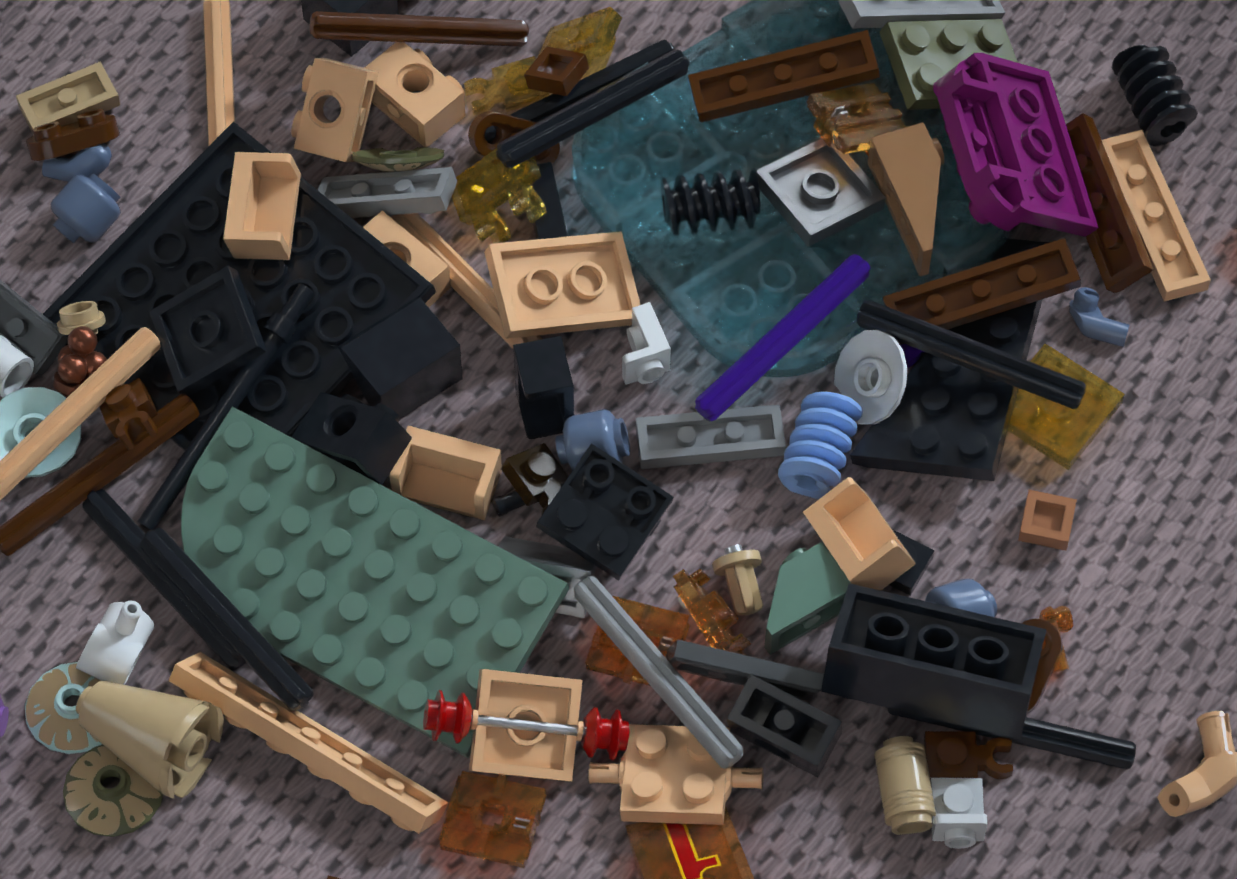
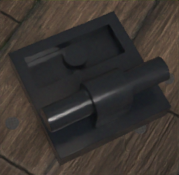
[536,443,674,581]

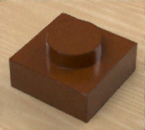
[524,46,589,96]

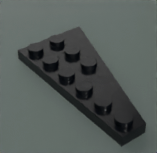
[850,239,1050,481]

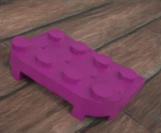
[933,53,1099,237]

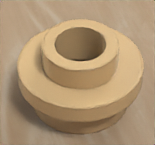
[57,301,106,335]

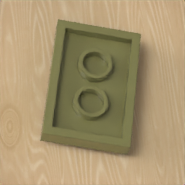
[879,19,1018,110]

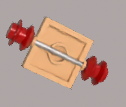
[423,669,629,782]

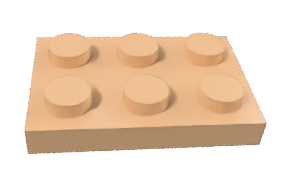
[484,231,641,339]

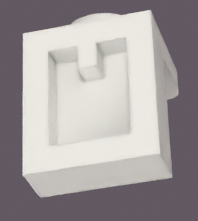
[622,302,671,385]
[931,778,987,849]

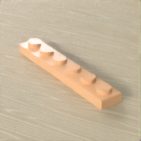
[169,652,449,834]

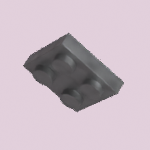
[757,134,886,247]

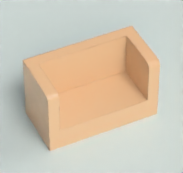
[223,152,301,260]
[390,426,502,520]
[803,477,916,590]

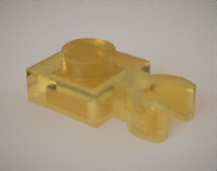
[464,56,549,115]

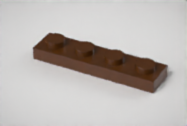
[688,30,880,123]
[1066,113,1154,293]
[883,238,1081,345]

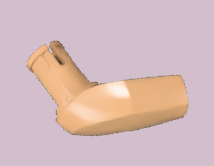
[1157,711,1237,817]

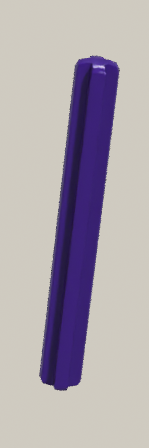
[695,254,870,422]

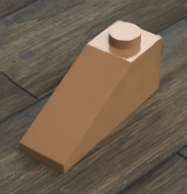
[868,122,944,277]

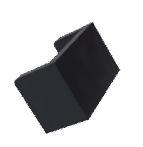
[513,336,574,439]

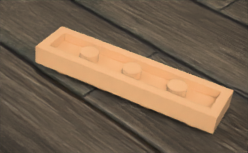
[1102,129,1211,302]

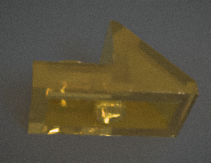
[539,7,622,78]

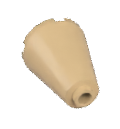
[76,681,224,799]

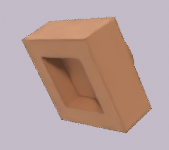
[1018,490,1077,551]

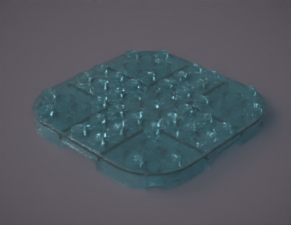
[572,0,1013,378]

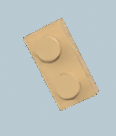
[16,62,120,135]

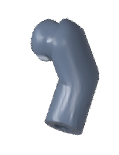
[42,143,112,182]
[1069,287,1130,347]

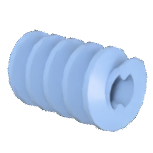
[778,391,863,500]

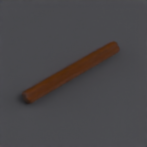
[309,11,529,47]
[0,394,200,556]

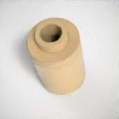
[874,736,936,835]

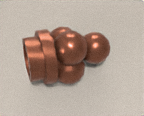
[53,326,107,398]

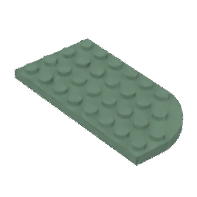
[181,406,569,758]

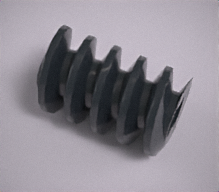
[1111,45,1198,147]
[660,168,761,236]

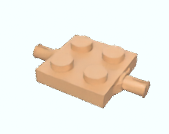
[589,724,763,825]

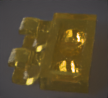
[452,148,547,244]

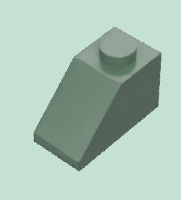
[764,542,852,655]

